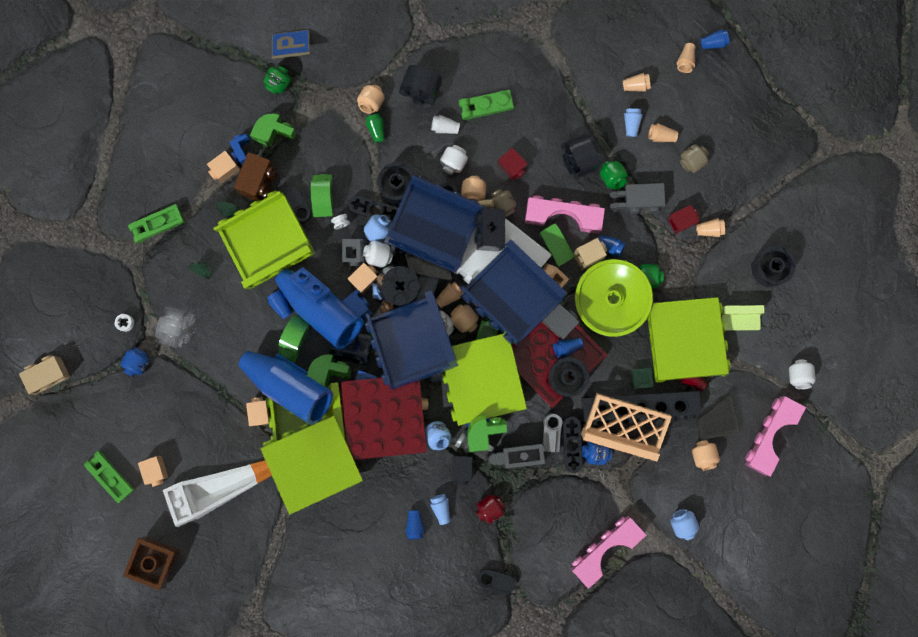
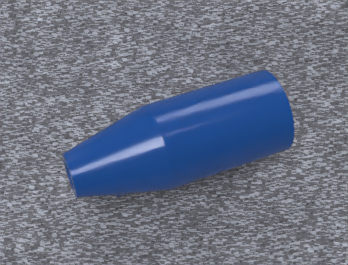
[275,267,364,349]
[239,351,333,425]

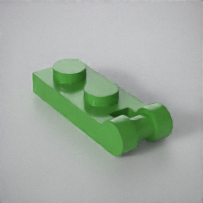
[458,90,514,120]
[128,204,185,244]
[84,450,135,504]

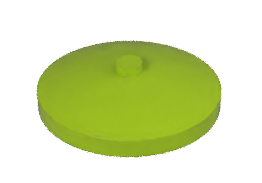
[575,259,653,337]

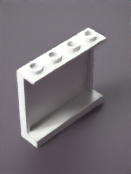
[454,218,552,284]

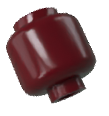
[475,494,506,524]

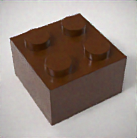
[234,152,277,201]
[123,536,180,590]

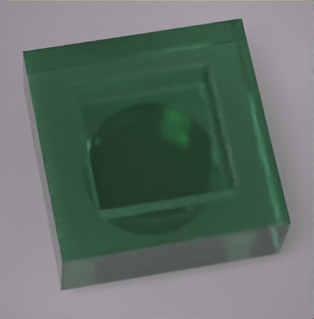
[216,201,240,217]
[187,262,212,280]
[631,368,654,389]

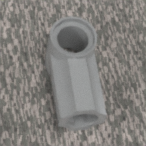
[543,413,562,452]

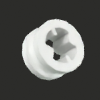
[331,214,350,230]
[115,314,134,332]

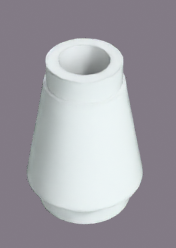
[431,114,460,134]

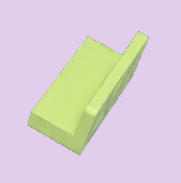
[721,305,764,331]

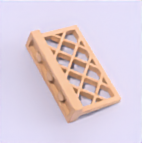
[581,393,672,462]

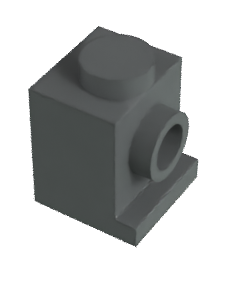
[342,239,368,266]

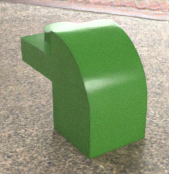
[250,114,297,147]
[311,174,334,217]
[278,315,310,363]
[307,355,352,388]
[467,414,507,452]

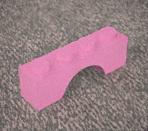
[525,196,605,234]
[745,396,806,477]
[570,516,646,589]

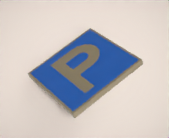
[272,30,310,59]

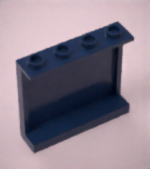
[384,175,484,273]
[461,239,567,346]
[365,290,459,390]

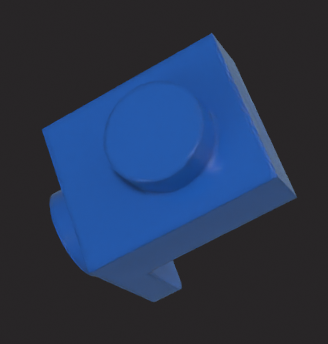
[229,134,251,165]

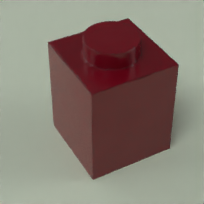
[498,148,528,180]
[667,205,700,235]

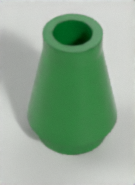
[365,114,385,143]

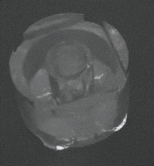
[155,306,196,349]

